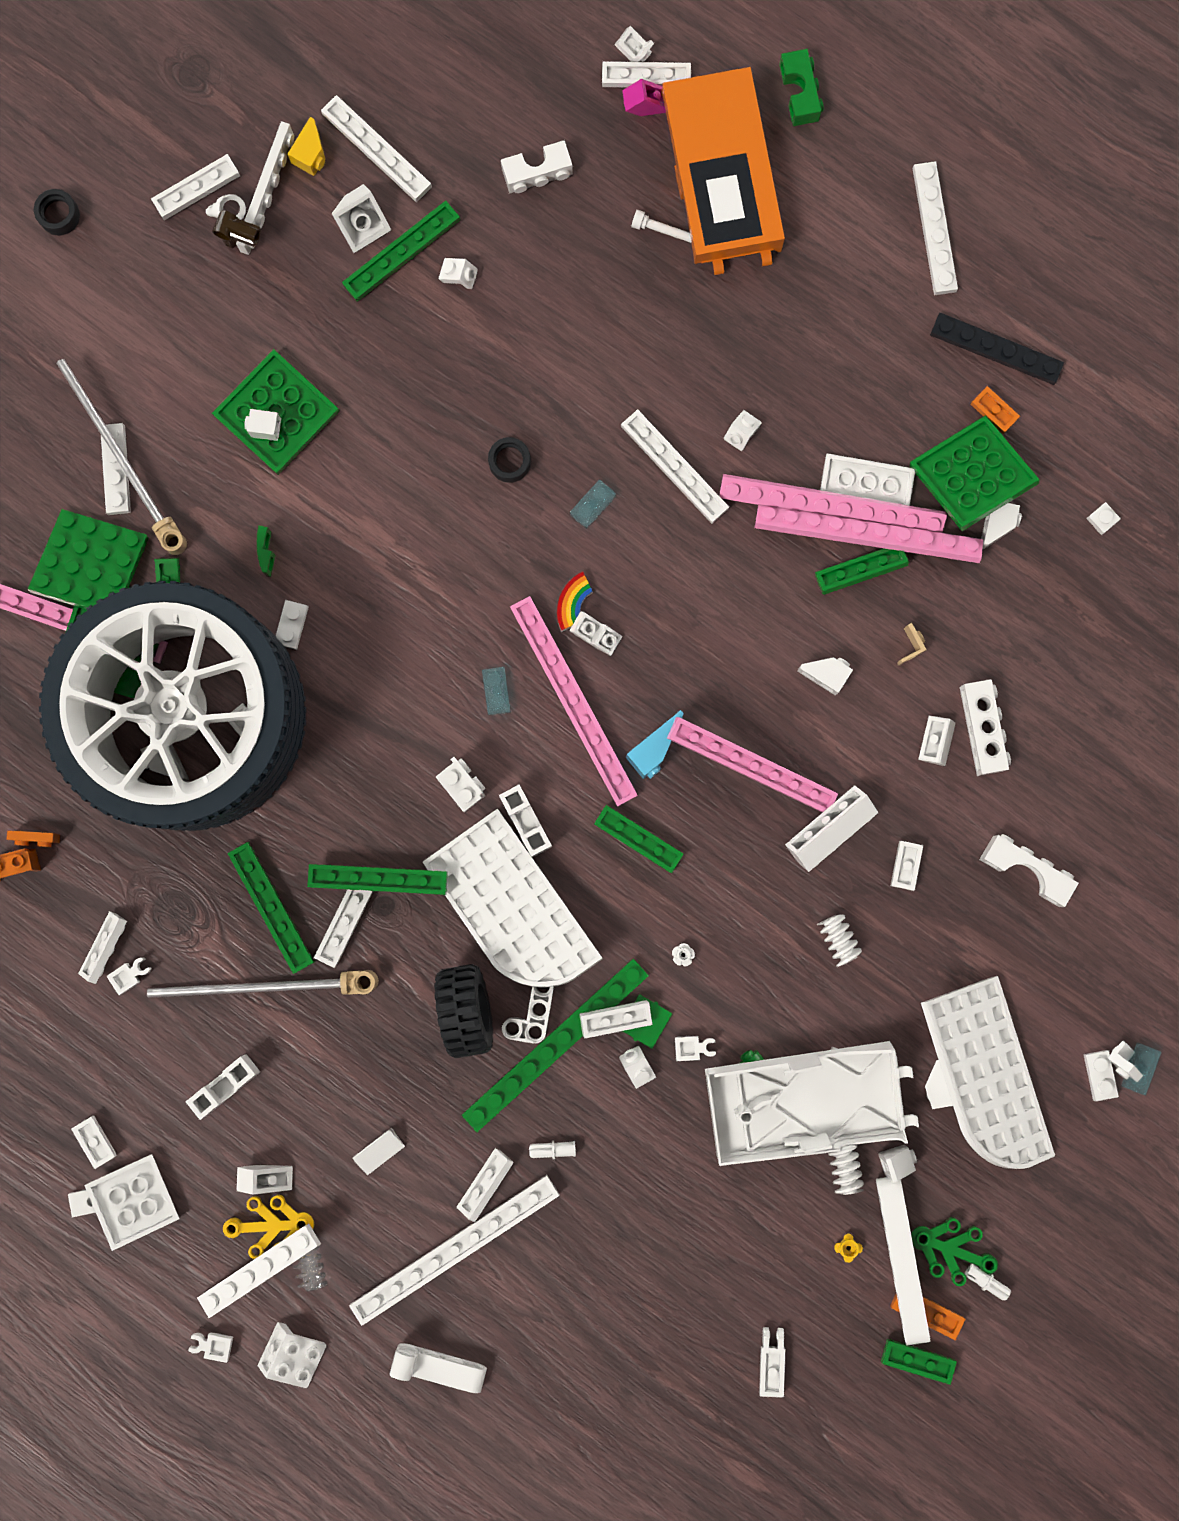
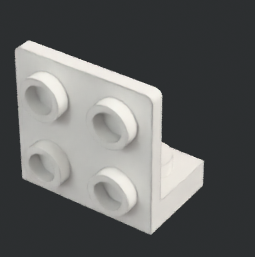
[436,757,486,813]
[258,1322,326,1388]

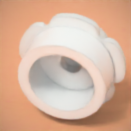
[672,943,695,966]

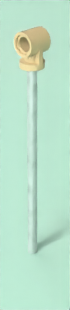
[57,359,187,555]
[147,970,379,998]

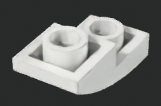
[570,612,622,656]

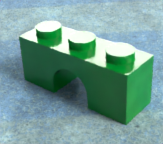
[779,49,824,126]

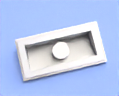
[919,716,955,766]
[353,1128,405,1175]

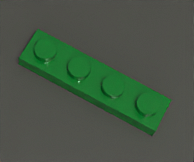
[815,548,909,595]
[594,805,683,873]

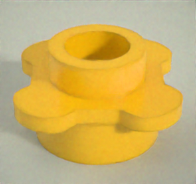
[834,1234,863,1263]

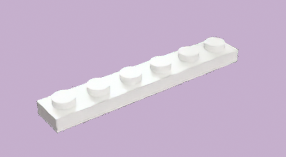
[321,95,432,203]
[236,121,294,255]
[912,161,958,295]
[621,409,729,524]
[197,1224,321,1318]

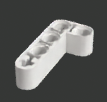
[502,986,554,1043]
[390,1343,487,1393]

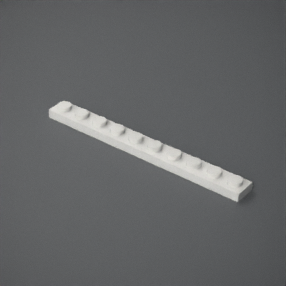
[349,1175,560,1326]

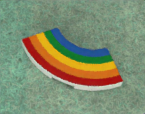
[557,572,593,632]

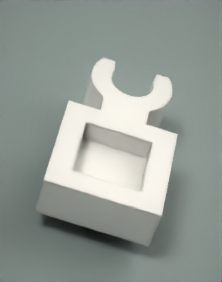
[107,957,152,995]
[675,1036,716,1061]
[188,1332,233,1363]

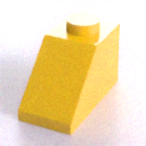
[288,117,325,176]

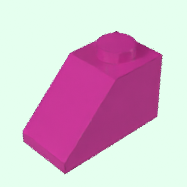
[622,79,666,116]

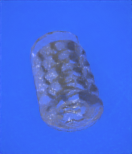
[293,1237,328,1291]

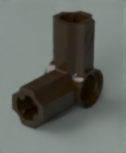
[212,210,261,248]

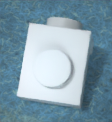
[615,26,654,62]
[439,258,477,289]
[724,410,762,451]
[1108,1041,1143,1082]
[619,1046,656,1089]

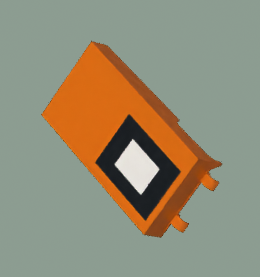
[662,67,785,275]

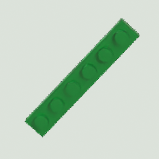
[342,200,460,302]
[227,842,315,974]
[307,864,448,895]

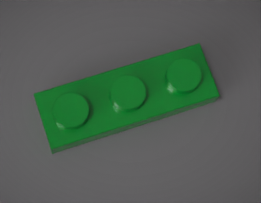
[881,1339,957,1385]

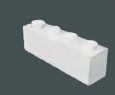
[785,786,878,872]

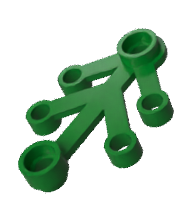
[911,1217,998,1286]

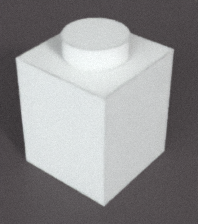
[245,409,281,441]

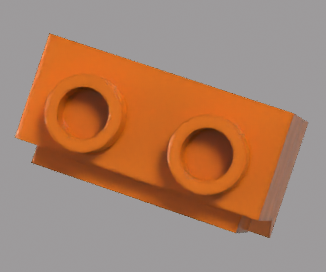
[0,848,41,881]

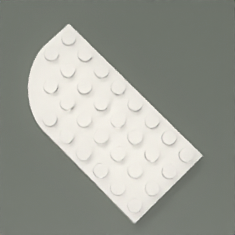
[423,809,603,987]
[921,976,1055,1169]

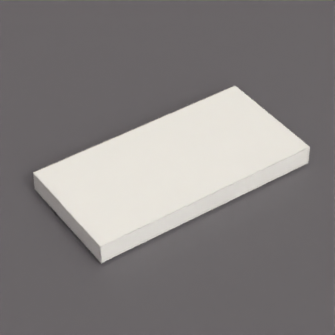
[820,454,915,506]

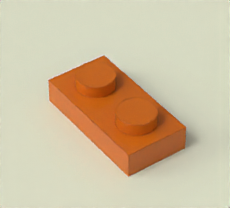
[970,386,1020,434]
[7,830,60,847]

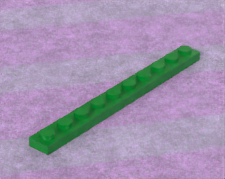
[462,959,649,1132]

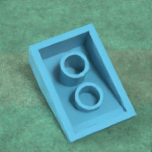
[626,710,684,779]

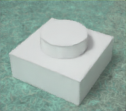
[1086,502,1121,535]

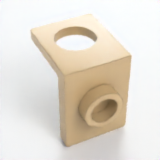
[897,623,926,665]

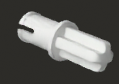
[529,1140,576,1159]
[965,1263,1011,1300]

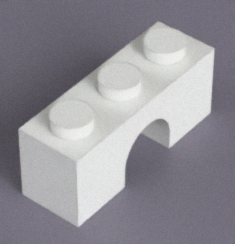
[501,141,573,193]
[499,785,552,857]
[186,1054,260,1120]

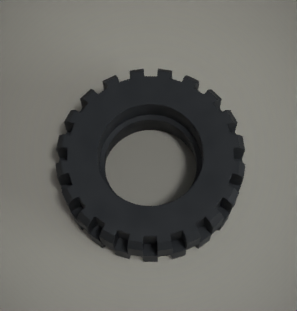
[434,964,493,1058]

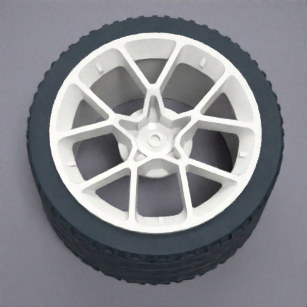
[39,581,307,831]

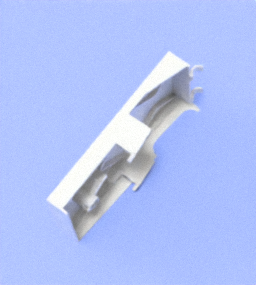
[705,1041,919,1166]

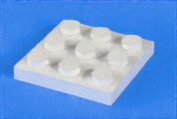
[85,1154,180,1251]

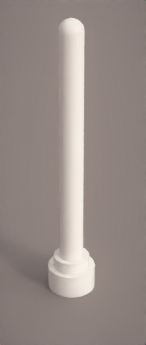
[631,210,691,243]

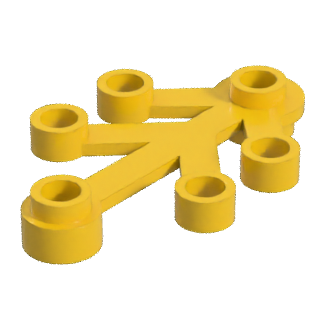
[223,1195,314,1259]

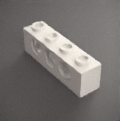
[960,680,1011,776]

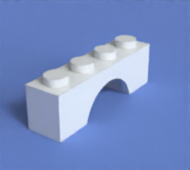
[979,834,1079,907]

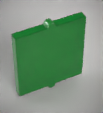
[623,994,672,1048]

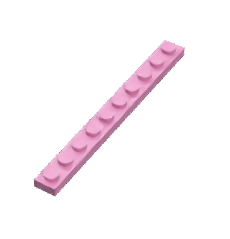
[719,474,947,533]
[755,504,983,563]
[510,596,638,807]

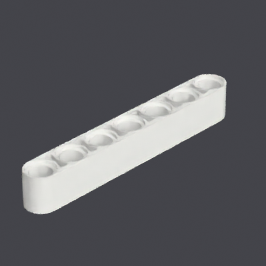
[876,1177,930,1345]

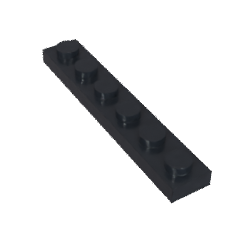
[930,312,1064,385]

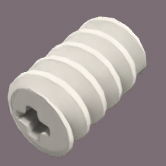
[817,915,862,967]
[828,1144,864,1195]

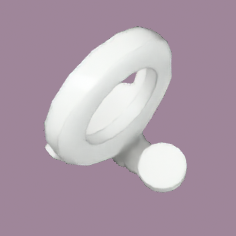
[206,194,246,220]

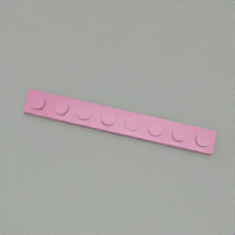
[0,584,168,663]
[667,717,838,813]

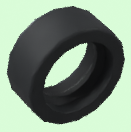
[33,189,80,236]
[488,437,531,483]

